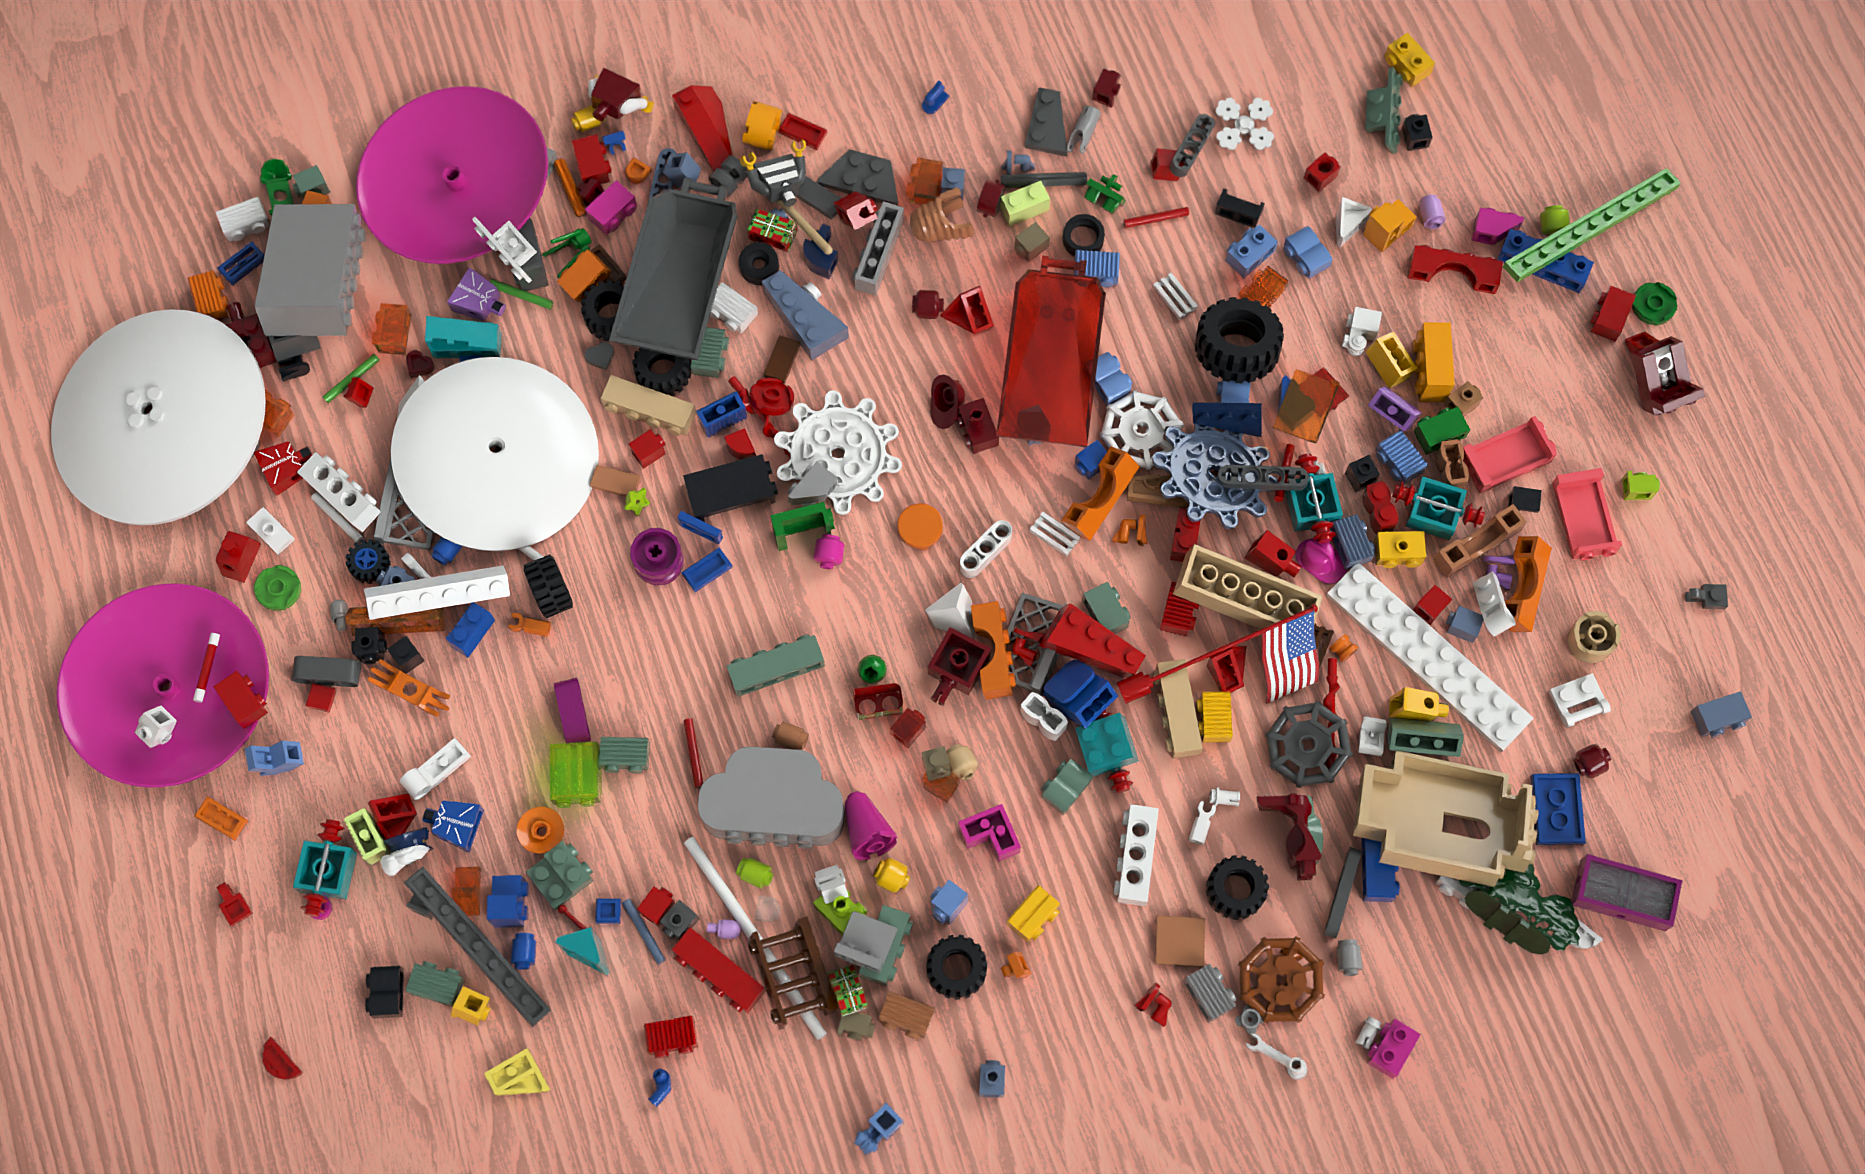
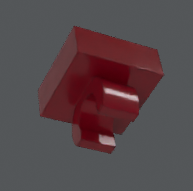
[576,178,605,207]

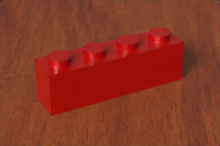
[672,927,766,1014]

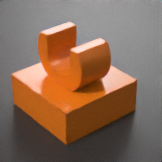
[1000,952,1031,978]

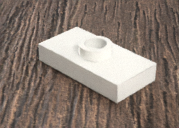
[246,507,295,555]

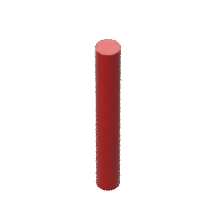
[1123,207,1189,228]
[1274,444,1295,502]
[683,718,703,789]

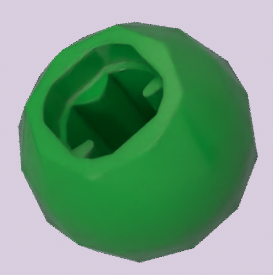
[857,654,887,684]

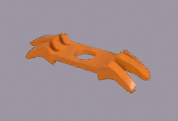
[367,659,451,717]

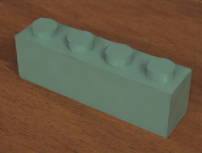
[727,635,825,697]

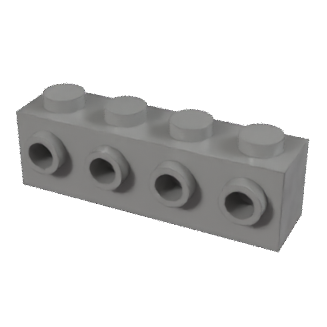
[852,202,904,296]

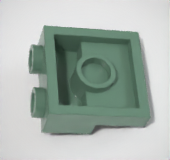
[526,841,593,911]

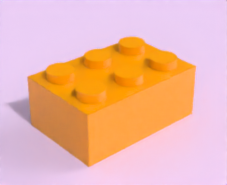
[1412,322,1455,402]

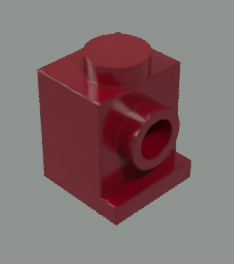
[1092,69,1121,108]

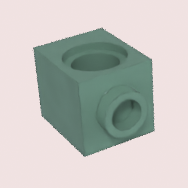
[293,165,330,198]

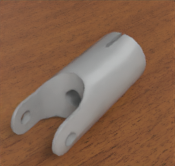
[1067,106,1101,153]

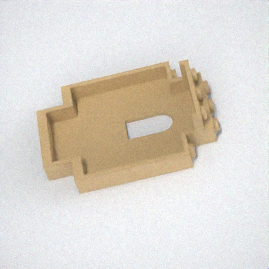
[1353,751,1539,887]

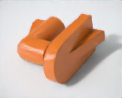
[1113,515,1148,546]

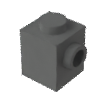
[660,900,699,940]

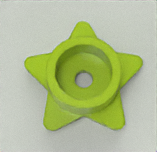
[624,487,650,516]

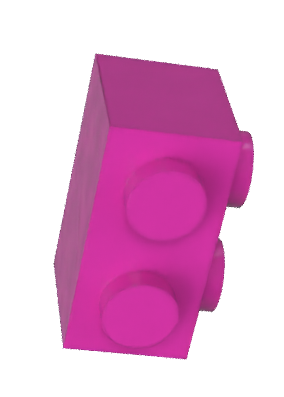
[585,180,637,235]
[1367,1019,1421,1079]

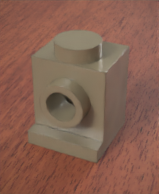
[922,746,951,782]
[837,1012,876,1041]

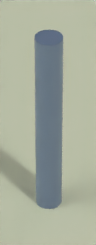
[622,898,666,965]

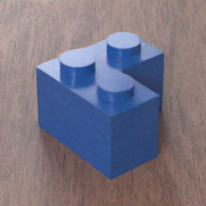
[487,875,529,928]

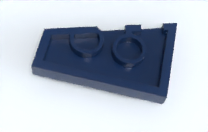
[1192,402,1262,438]

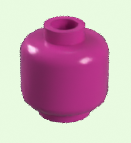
[813,534,845,569]

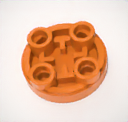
[897,503,943,550]

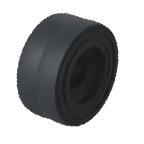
[739,242,779,285]

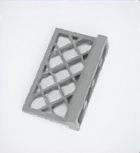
[374,457,433,551]
[1006,593,1067,697]

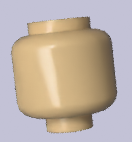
[946,744,978,781]

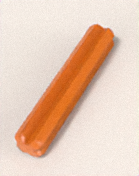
[554,158,586,217]

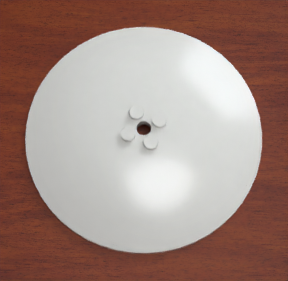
[51,309,266,526]

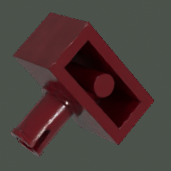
[956,398,999,454]

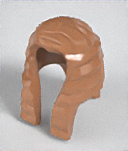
[910,187,975,243]

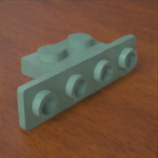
[1365,67,1403,154]

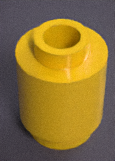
[571,105,605,133]

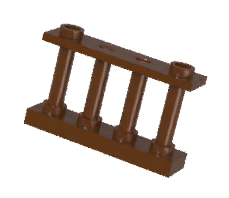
[748,916,838,1030]

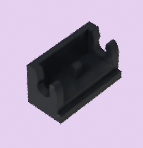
[1215,188,1265,228]

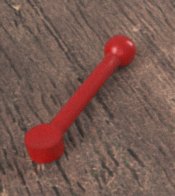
[558,905,586,930]

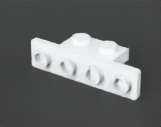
[472,217,537,283]

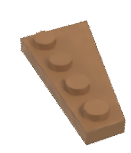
[1127,470,1218,508]

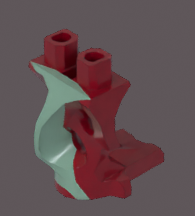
[1256,793,1323,881]

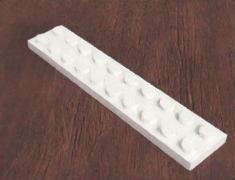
[1326,564,1534,753]

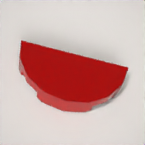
[262,1036,303,1080]

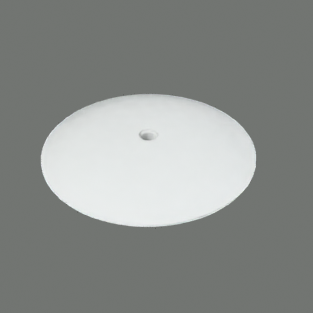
[391,357,599,551]

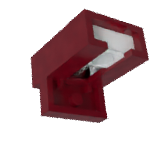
[1631,336,1705,415]

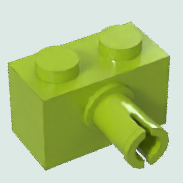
[813,889,868,936]

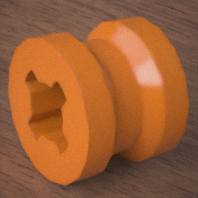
[1329,634,1359,663]

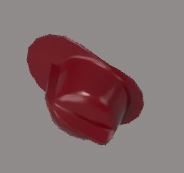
[930,374,965,429]

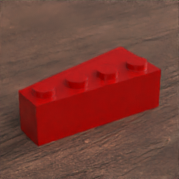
[1038,603,1146,679]

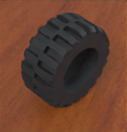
[1195,297,1284,383]

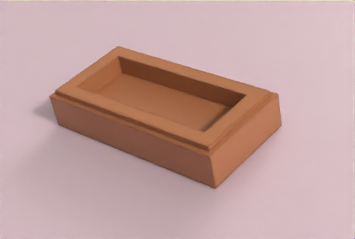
[590,465,641,497]

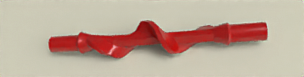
[728,376,791,458]
[1323,658,1340,770]

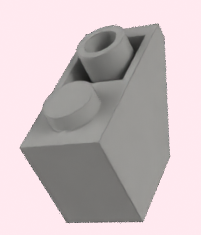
[787,461,838,505]

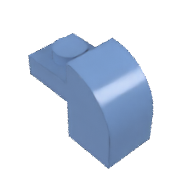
[245,740,304,776]

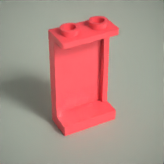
[1463,416,1557,493]
[1552,468,1622,561]

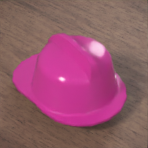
[1296,538,1347,584]

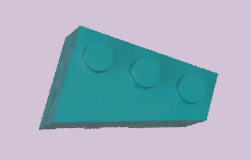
[425,316,502,359]

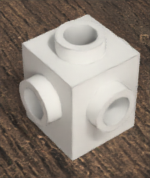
[135,705,177,748]

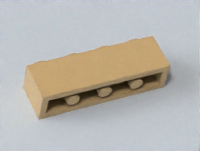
[600,375,696,436]
[1153,659,1203,759]

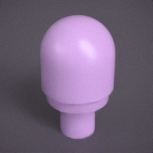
[707,919,741,939]

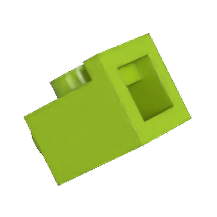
[1622,471,1660,500]

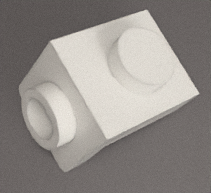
[1358,717,1387,757]

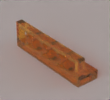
[345,607,446,636]

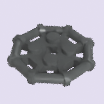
[1264,701,1353,788]

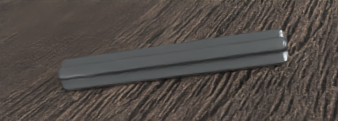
[1001,172,1087,188]

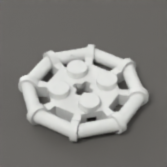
[1099,390,1184,470]

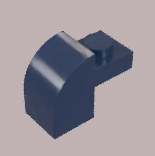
[803,223,838,280]

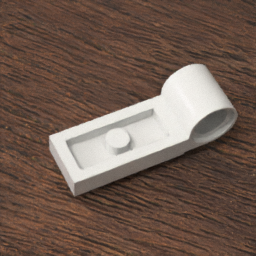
[1473,571,1516,636]
[400,738,471,800]

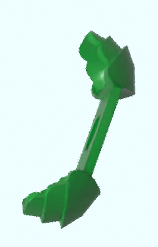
[260,159,294,216]

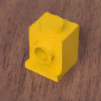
[451,986,491,1026]

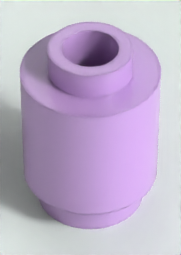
[1419,195,1446,229]

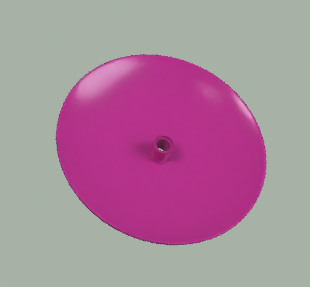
[356,86,548,264]
[57,583,269,788]

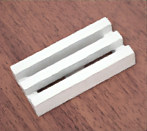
[1153,273,1198,320]
[1029,512,1080,557]

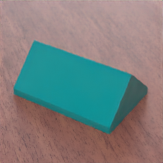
[555,927,610,976]

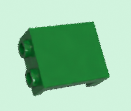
[770,502,835,551]

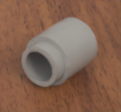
[1336,939,1363,976]

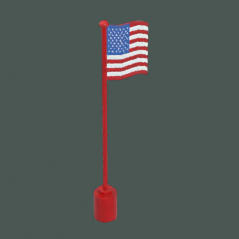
[1116,604,1319,704]

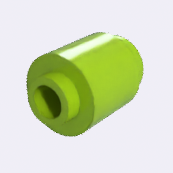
[736,857,774,889]

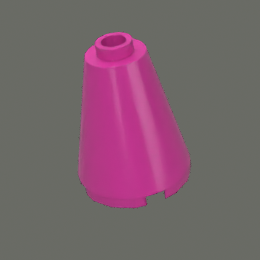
[845,791,898,860]

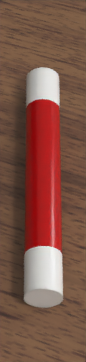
[193,633,220,703]

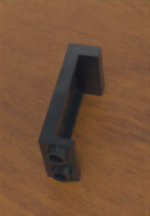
[683,454,778,522]

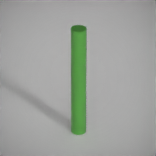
[490,279,553,310]
[322,354,380,403]

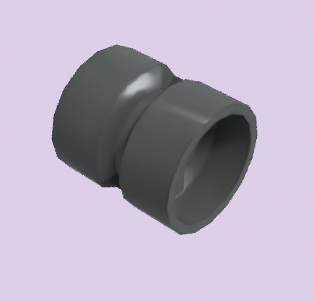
[708,155,747,197]

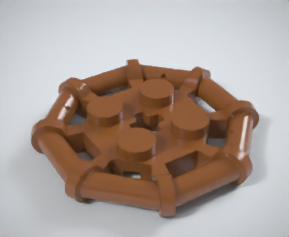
[1238,936,1325,1024]

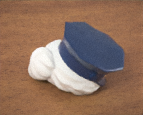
[380,827,433,876]

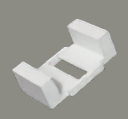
[814,865,848,904]

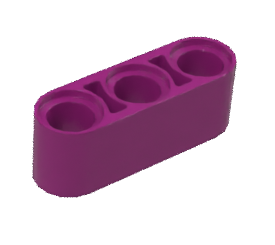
[554,677,591,747]

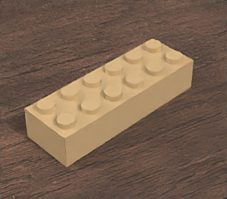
[1173,544,1323,629]

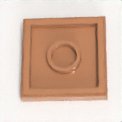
[1155,916,1205,968]

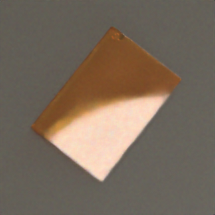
[1273,369,1340,443]

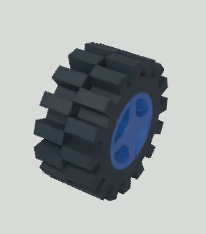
[345,539,391,584]

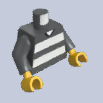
[740,140,806,207]

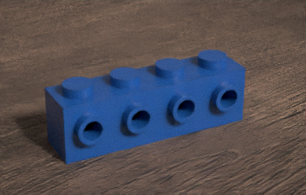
[1497,229,1594,294]

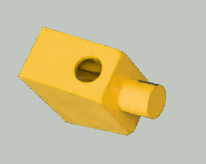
[1389,687,1449,721]

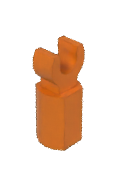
[508,613,551,637]

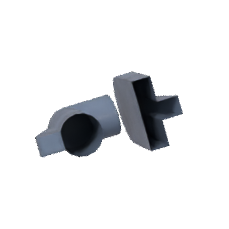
[1002,150,1035,174]

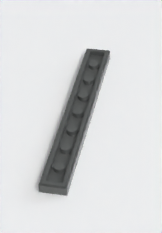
[404,867,551,1027]

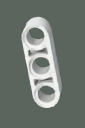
[960,520,1012,578]

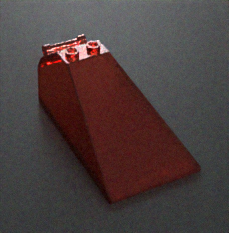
[996,255,1106,447]

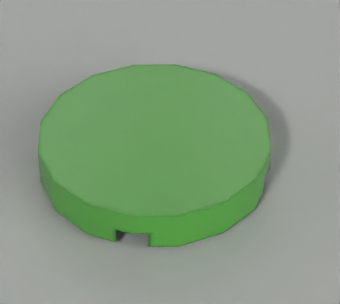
[254,565,301,611]

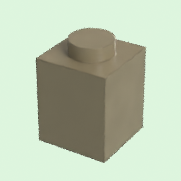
[1014,222,1050,262]

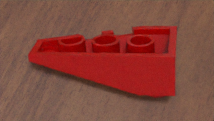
[672,85,733,172]

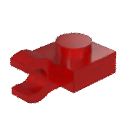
[216,882,254,927]

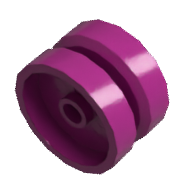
[630,528,684,586]

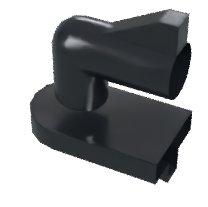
[277,355,310,382]

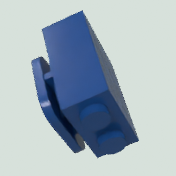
[1043,660,1118,729]

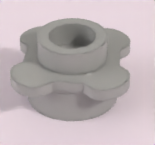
[1235,1005,1263,1034]

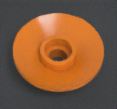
[516,807,565,854]

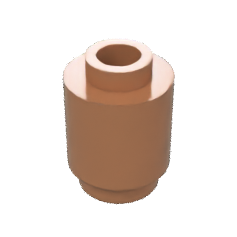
[772,721,809,750]

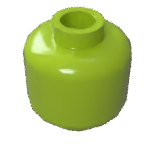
[1540,205,1570,235]

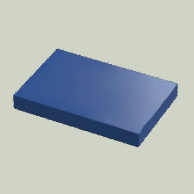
[1530,773,1586,845]

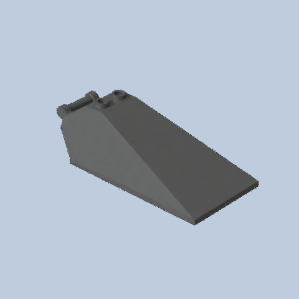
[609,177,737,361]

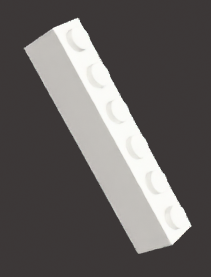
[364,565,510,620]

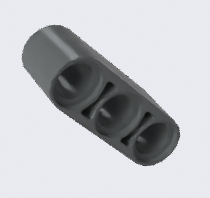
[291,656,362,687]

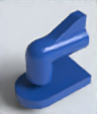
[922,80,950,114]

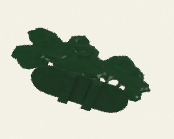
[1458,864,1580,954]

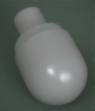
[329,599,349,631]

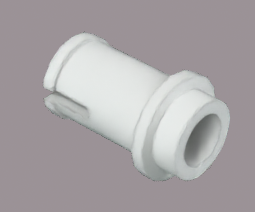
[1209,787,1240,807]
[1355,1016,1382,1050]

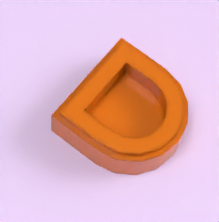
[625,157,652,184]

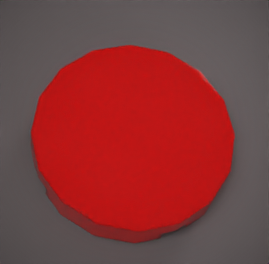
[749,378,795,416]

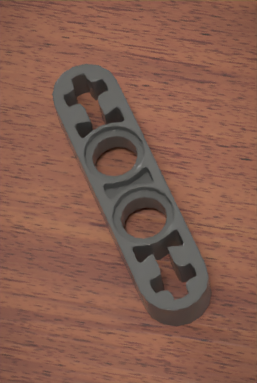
[1169,114,1215,177]
[1218,465,1309,491]
[1324,847,1362,939]

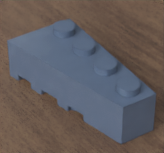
[762,270,849,360]

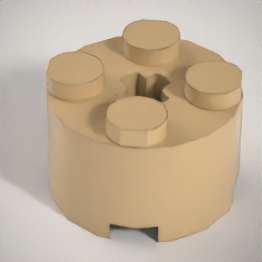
[1567,611,1621,663]

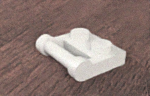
[1548,673,1611,728]

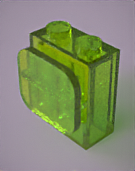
[549,742,602,808]

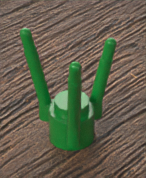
[542,228,592,278]

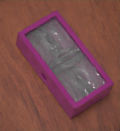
[1572,854,1683,931]

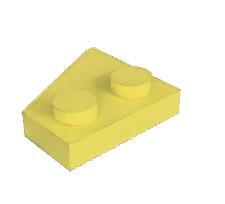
[484,1048,551,1096]

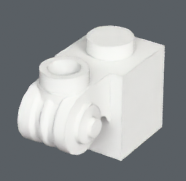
[1342,307,1382,356]

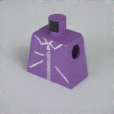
[447,268,506,321]

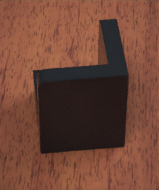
[1508,486,1542,513]

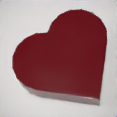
[406,350,435,378]

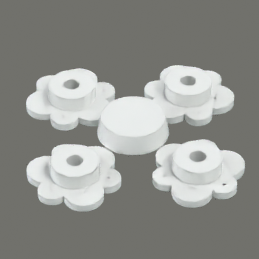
[1215,98,1274,150]

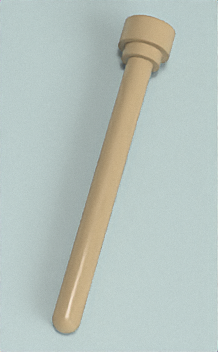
[765,196,832,255]

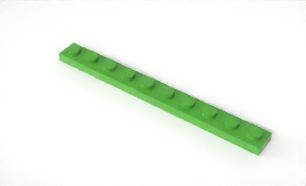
[1503,168,1681,283]

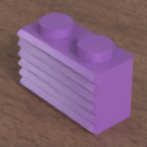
[1368,386,1422,431]

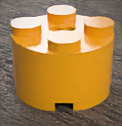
[742,100,783,150]

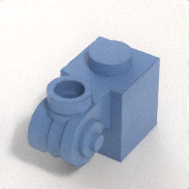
[854,1103,904,1155]

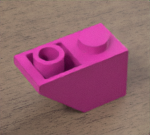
[1471,208,1524,245]

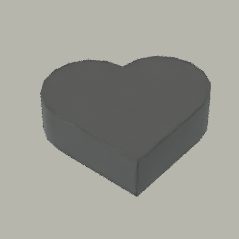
[585,342,614,371]

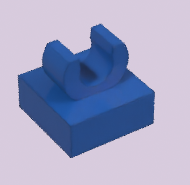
[602,130,626,155]

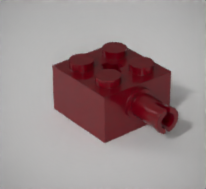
[225,302,277,368]
[928,627,991,706]

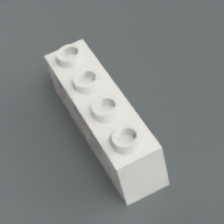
[297,452,381,532]
[1114,804,1159,906]

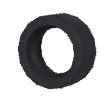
[1062,214,1105,257]

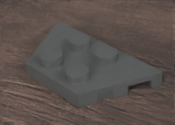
[817,149,898,206]

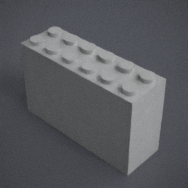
[255,204,366,336]

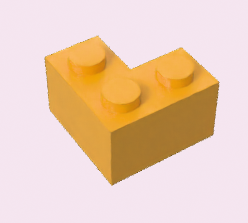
[1363,199,1417,253]

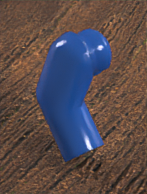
[648,1069,672,1107]

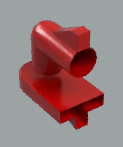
[1012,628,1044,667]
[1134,983,1172,1027]

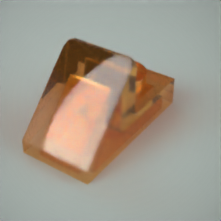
[452,866,481,916]

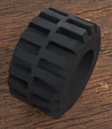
[581,280,625,342]
[633,348,691,396]
[523,554,573,618]
[1206,855,1269,920]
[926,935,987,1000]

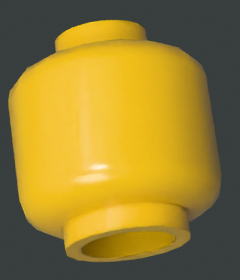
[873,857,910,893]

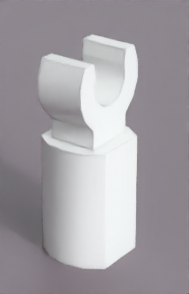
[1188,801,1216,845]

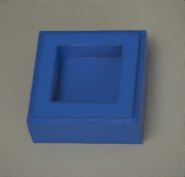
[595,899,621,924]

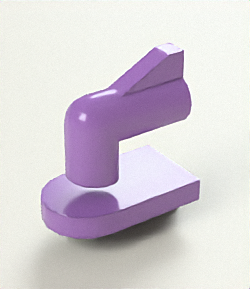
[1483,555,1515,590]

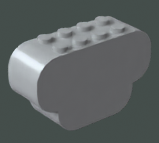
[698,747,845,849]

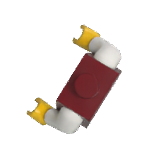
[588,68,655,121]

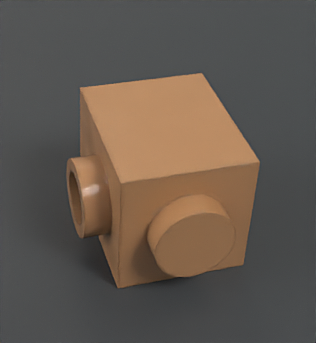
[1444,381,1483,417]

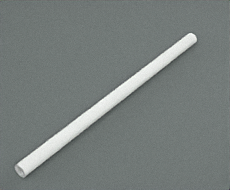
[684,837,827,1041]

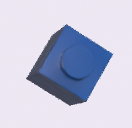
[1074,440,1107,480]

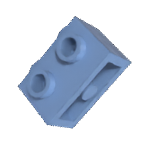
[1226,224,1278,278]
[930,879,968,925]

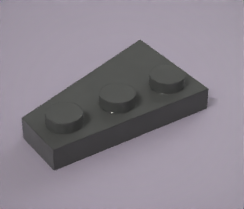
[1025,87,1067,157]

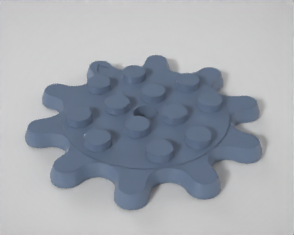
[1152,424,1278,529]

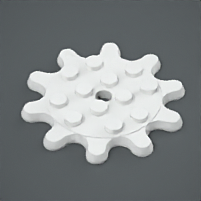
[774,390,902,515]

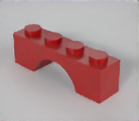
[1407,245,1503,294]

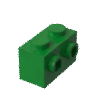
[1413,407,1471,455]

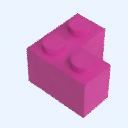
[958,804,1021,862]

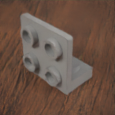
[834,911,898,974]

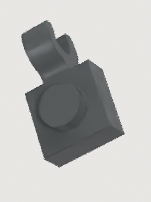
[1685,584,1728,609]

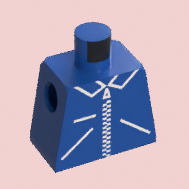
[423,801,484,853]

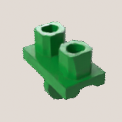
[1085,174,1126,214]

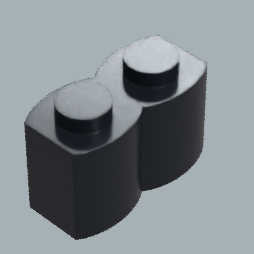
[365,966,404,1018]

